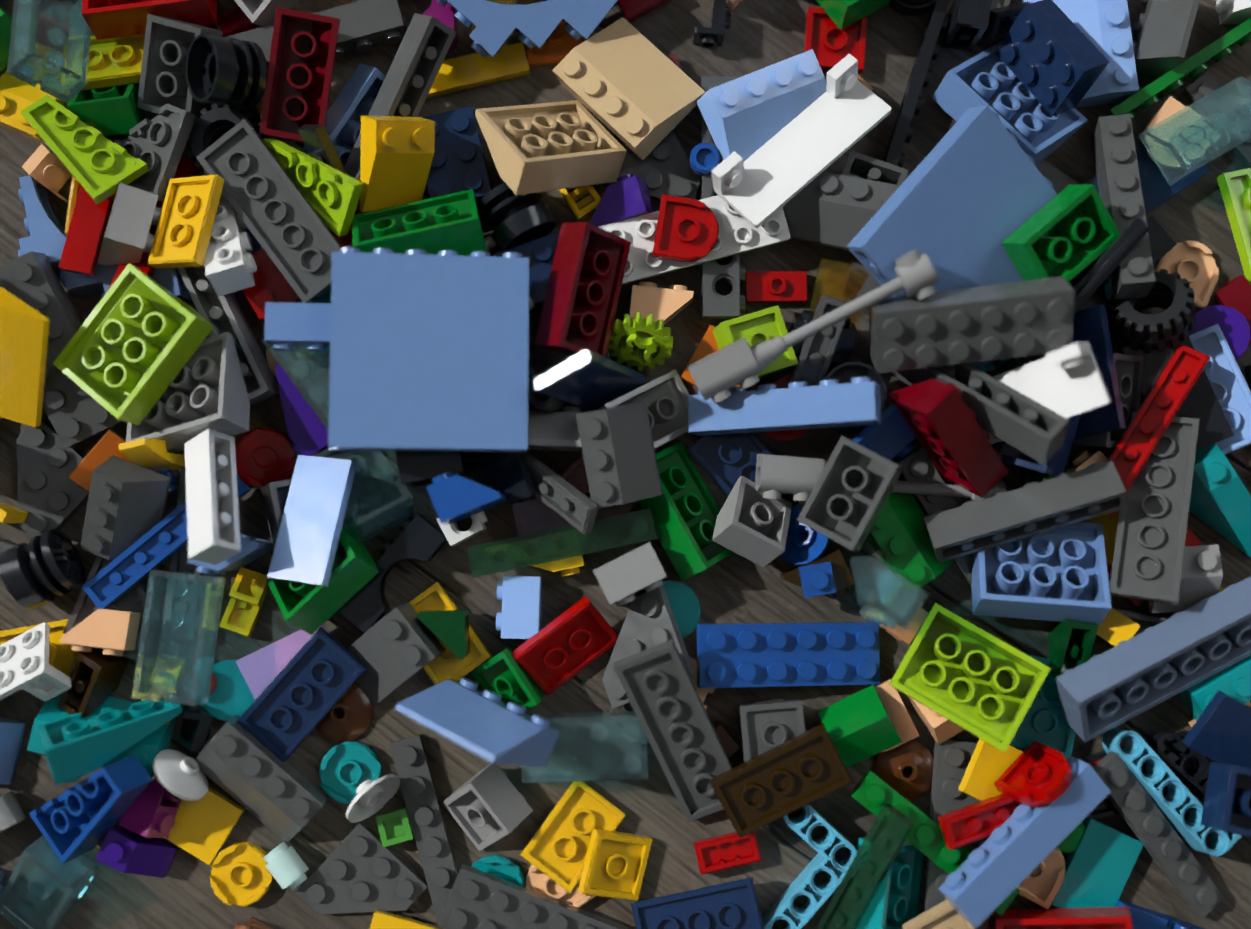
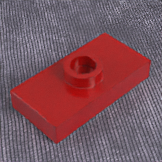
[745,271,807,303]
[693,831,762,875]

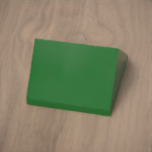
[471,645,544,711]
[817,685,902,768]

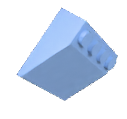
[1023,0,1139,108]
[697,49,826,162]

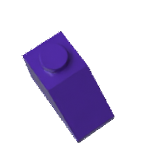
[589,174,654,227]
[95,825,179,878]

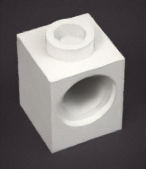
[437,511,488,546]

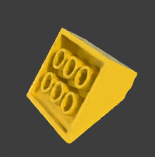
[0,286,50,428]

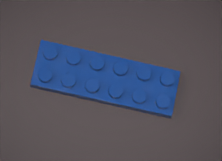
[697,622,880,688]

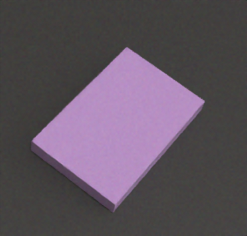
[236,624,329,700]

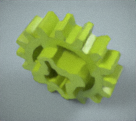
[608,312,673,371]

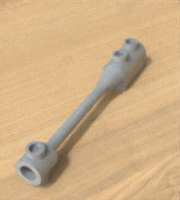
[688,249,939,403]
[755,454,1006,502]

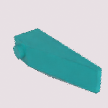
[1189,442,1251,558]
[36,695,182,785]

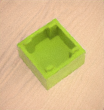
[712,305,798,387]

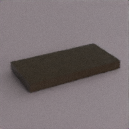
[710,723,853,838]

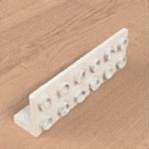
[711,53,891,228]
[599,195,791,284]
[931,341,1110,463]
[0,622,71,702]

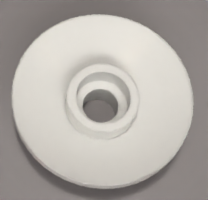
[153,749,208,801]
[346,774,400,823]

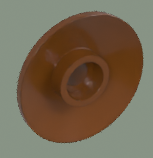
[316,682,374,742]
[874,739,934,801]

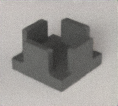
[738,698,805,762]

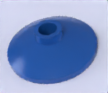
[779,504,830,565]

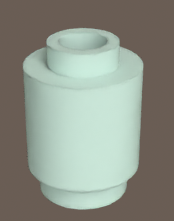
[263,841,309,890]

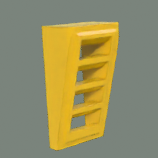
[558,185,601,222]

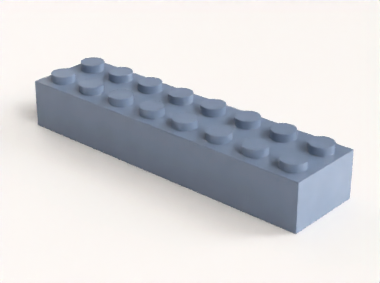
[1056,576,1251,742]

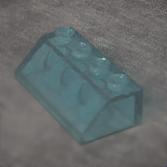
[1138,76,1251,186]
[845,556,928,629]

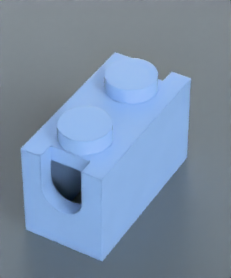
[496,575,542,639]

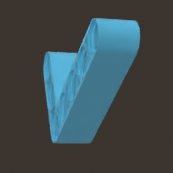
[1102,729,1242,856]
[762,804,859,929]

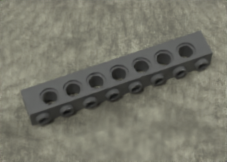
[700,76,745,322]

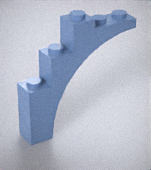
[436,0,618,58]
[18,175,191,302]

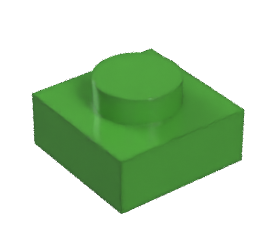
[375,807,415,848]

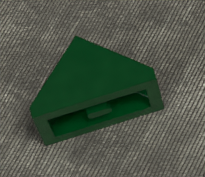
[416,609,470,660]
[1048,619,1099,679]

